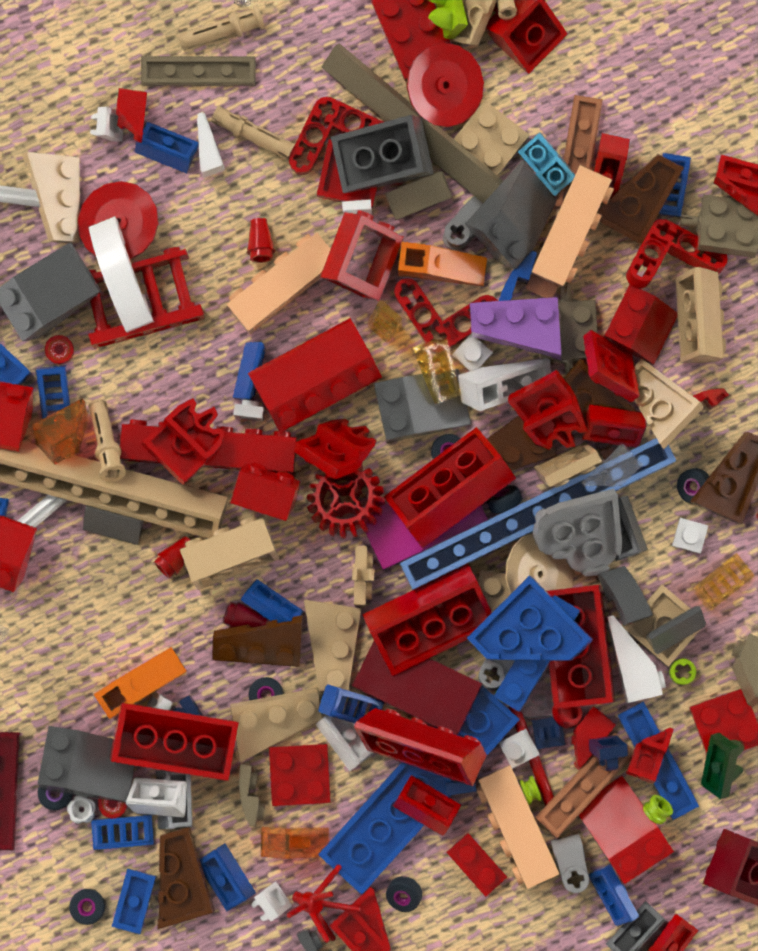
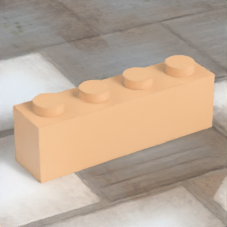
[531,165,614,288]
[227,233,330,335]
[476,765,559,889]

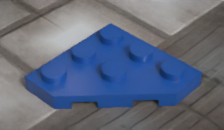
[467,575,593,661]

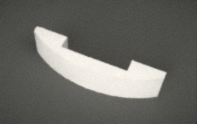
[89,217,154,333]

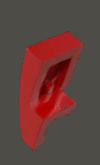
[116,88,147,143]
[693,388,729,410]
[571,706,616,770]
[625,727,674,784]

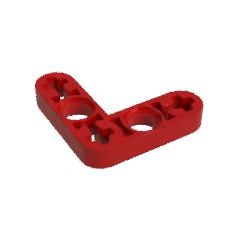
[289,96,383,175]
[626,219,728,289]
[394,278,498,353]

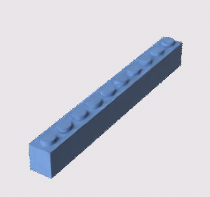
[400,438,676,590]

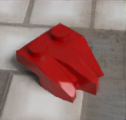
[508,370,588,450]
[141,398,225,485]
[294,418,377,479]

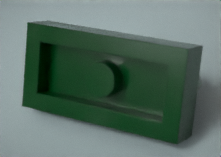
[700,733,745,800]

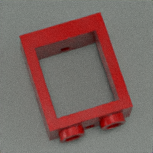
[320,210,404,301]

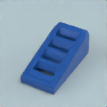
[659,153,691,217]
[36,365,72,427]
[318,684,384,723]
[91,815,154,850]

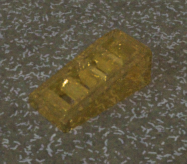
[368,300,402,343]
[413,339,461,404]
[691,553,755,611]

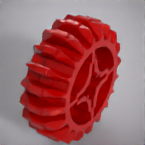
[306,464,386,539]

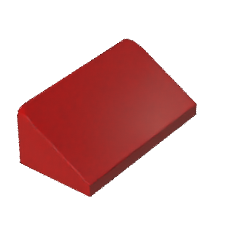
[582,405,646,448]
[393,775,462,836]

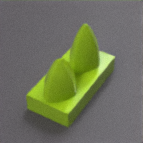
[428,0,468,39]

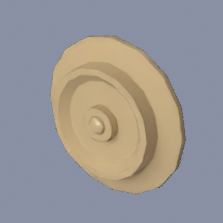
[505,533,573,594]

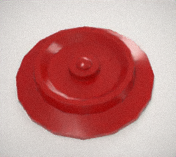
[407,43,484,127]
[78,181,159,260]

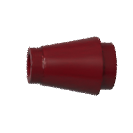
[222,601,267,628]

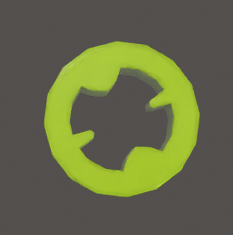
[669,658,696,685]
[519,776,542,805]
[643,794,673,824]

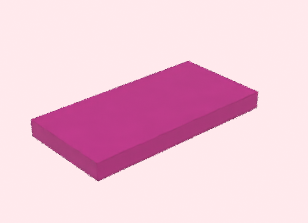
[366,503,488,570]

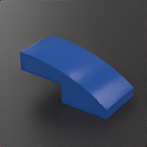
[499,251,537,301]

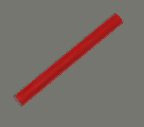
[508,707,554,806]

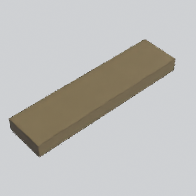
[141,56,256,86]

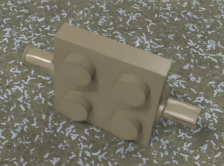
[679,194,758,258]
[541,282,597,375]

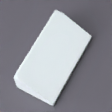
[315,706,374,771]
[126,777,187,817]

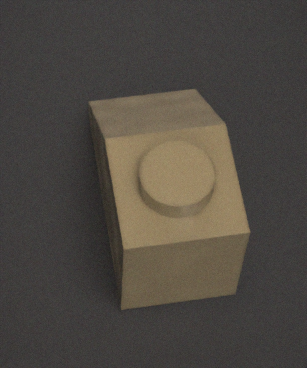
[731,633,758,707]

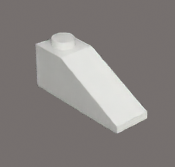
[458,358,551,411]
[606,615,666,703]

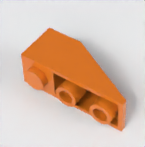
[398,242,487,287]
[94,647,187,719]

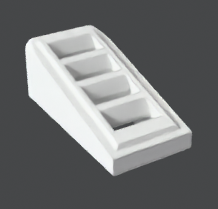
[197,112,225,178]

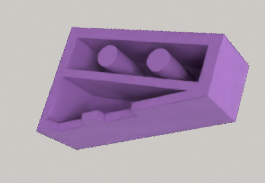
[470,297,561,360]

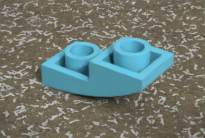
[518,132,575,196]

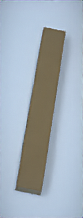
[321,43,503,203]

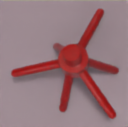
[286,864,361,943]

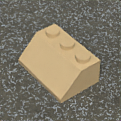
[676,267,726,363]
[180,517,279,590]

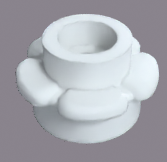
[67,795,96,824]

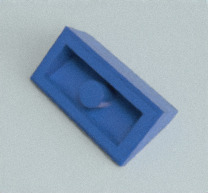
[134,122,199,174]
[233,342,266,401]
[200,843,256,912]

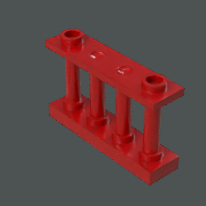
[88,247,205,349]

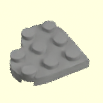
[533,489,622,576]

